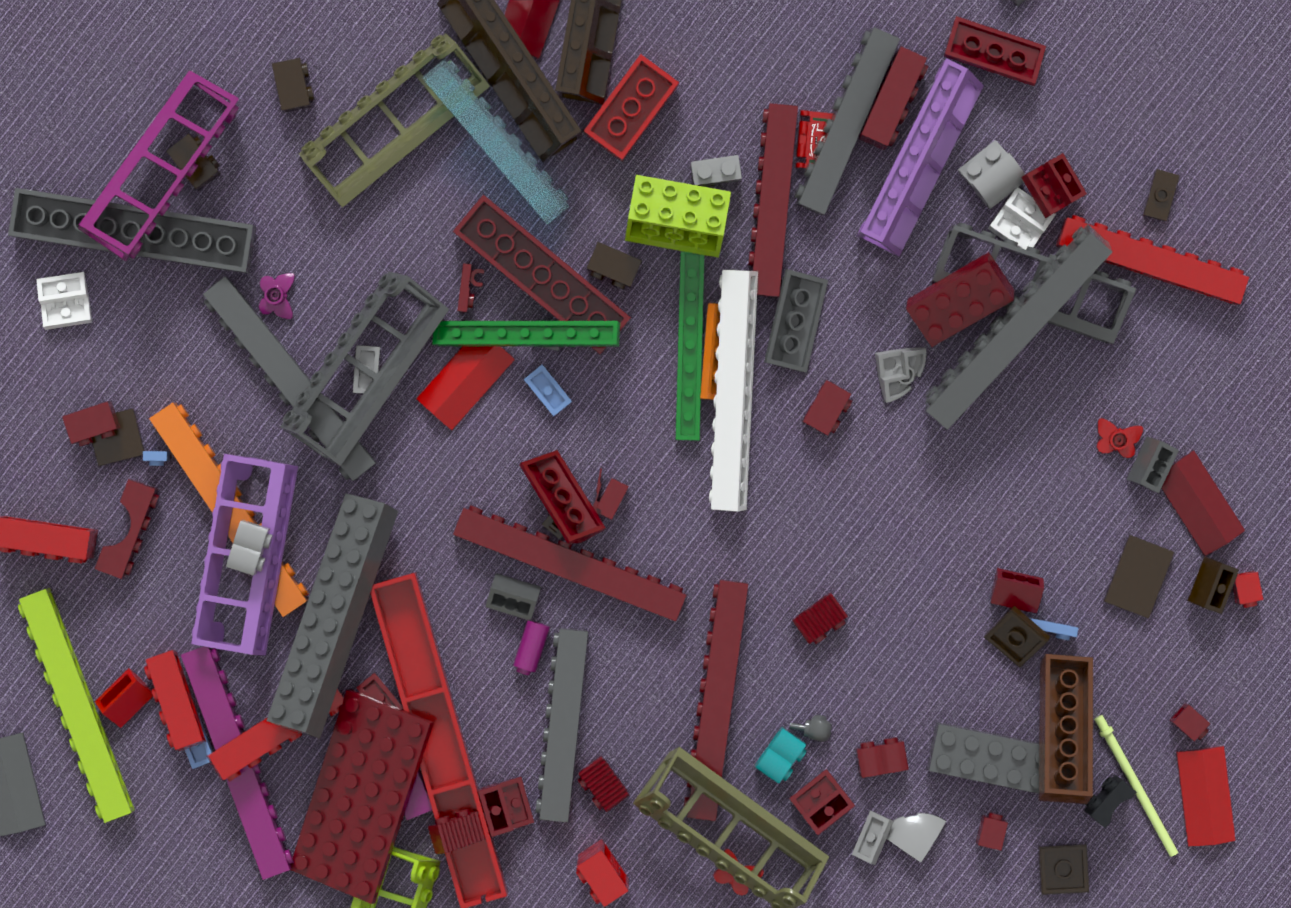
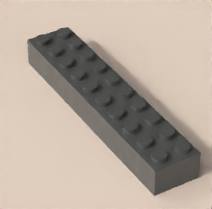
[8,188,256,274]
[925,224,1112,430]
[266,493,398,739]

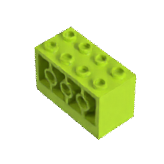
[625,175,731,258]

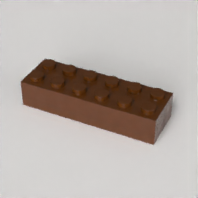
[1039,654,1093,804]

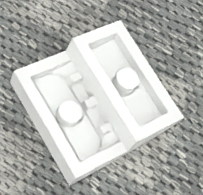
[988,188,1056,250]
[36,272,92,330]

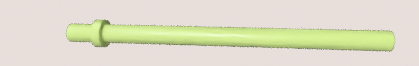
[1094,715,1178,857]

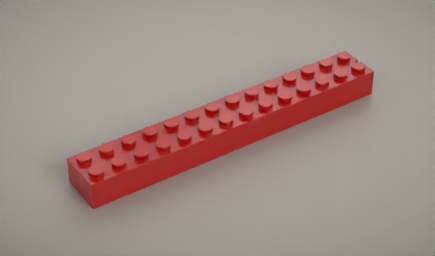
[370,572,508,908]

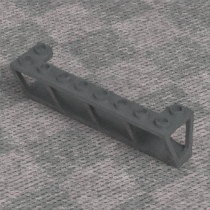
[931,222,1136,345]
[280,272,449,466]

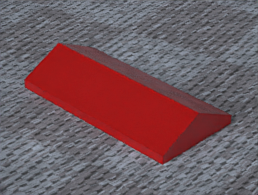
[416,346,515,430]
[1176,746,1236,847]

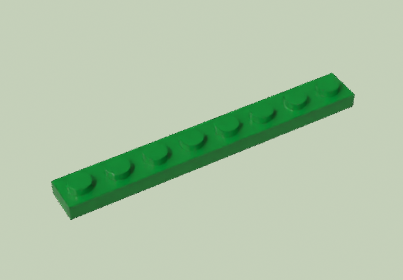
[675,251,704,440]
[432,321,620,347]

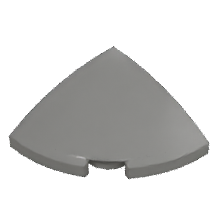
[875,347,926,403]
[886,813,946,862]

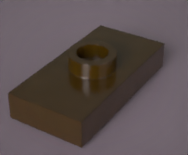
[1143,169,1180,222]

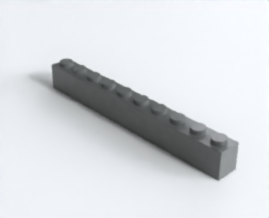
[203,276,377,481]

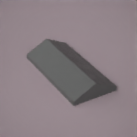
[764,269,828,373]
[0,732,46,836]

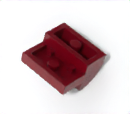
[1021,153,1087,218]
[789,769,855,836]
[477,776,534,837]

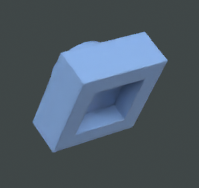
[143,451,170,466]

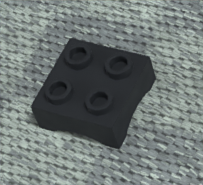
[1084,775,1137,828]

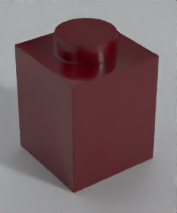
[1169,703,1210,741]
[976,812,1008,851]

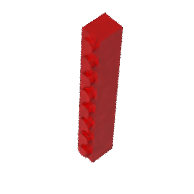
[1056,215,1249,305]

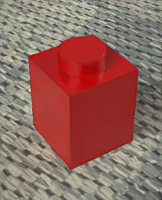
[1232,571,1263,608]

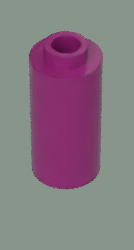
[513,620,550,676]

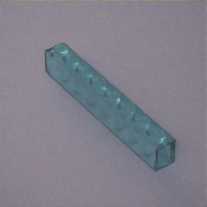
[421,59,569,225]

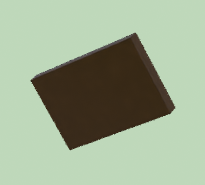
[1103,535,1174,618]

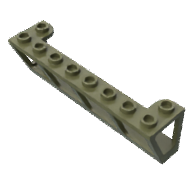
[299,33,490,208]
[633,747,829,908]

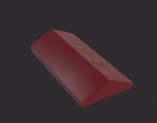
[504,0,560,59]
[944,16,1046,86]
[519,450,606,544]
[1161,450,1245,556]

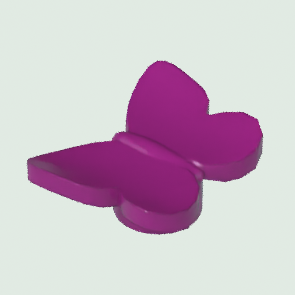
[259,273,295,319]

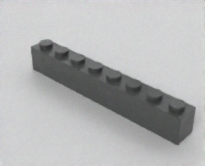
[794,27,900,215]
[535,628,588,823]

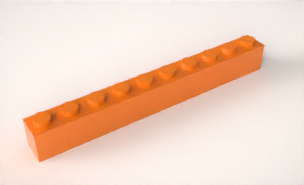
[149,402,309,617]

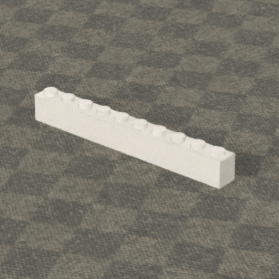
[709,270,758,512]

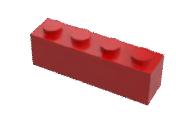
[144,650,207,751]

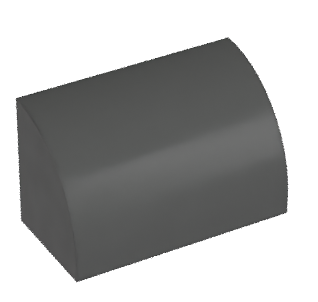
[1127,437,1179,493]
[485,573,541,621]

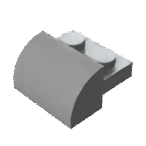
[958,140,1025,209]

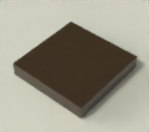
[92,408,145,466]
[984,606,1050,668]
[1038,844,1089,895]

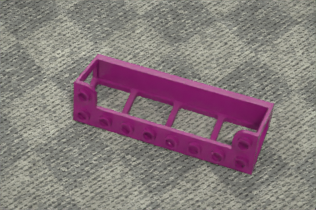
[78,70,239,262]

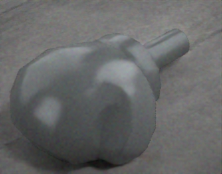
[790,715,832,742]

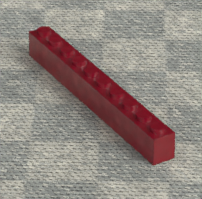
[453,505,686,621]
[683,579,748,821]

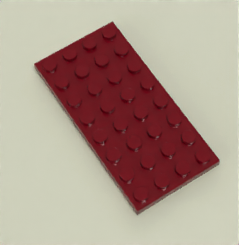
[290,689,434,904]

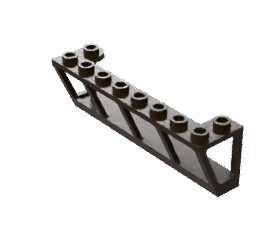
[437,0,582,163]
[555,0,622,105]

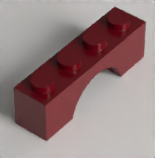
[95,479,160,579]

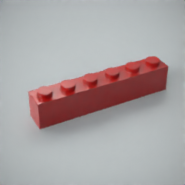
[206,689,344,782]

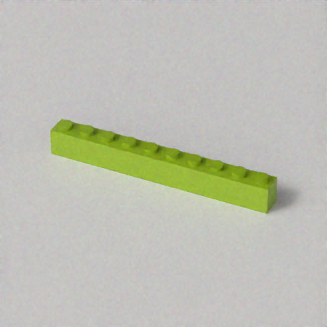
[18,588,135,823]

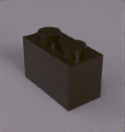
[272,58,315,113]
[166,134,221,191]
[587,242,642,290]
[1187,556,1239,614]

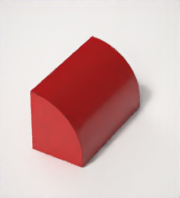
[95,668,153,728]

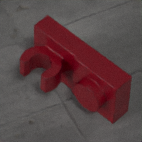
[457,263,485,313]
[356,673,404,710]

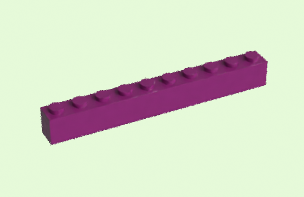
[181,646,294,880]

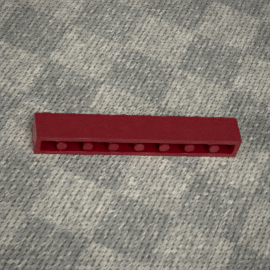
[748,103,798,298]

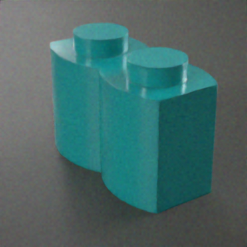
[755,727,807,784]

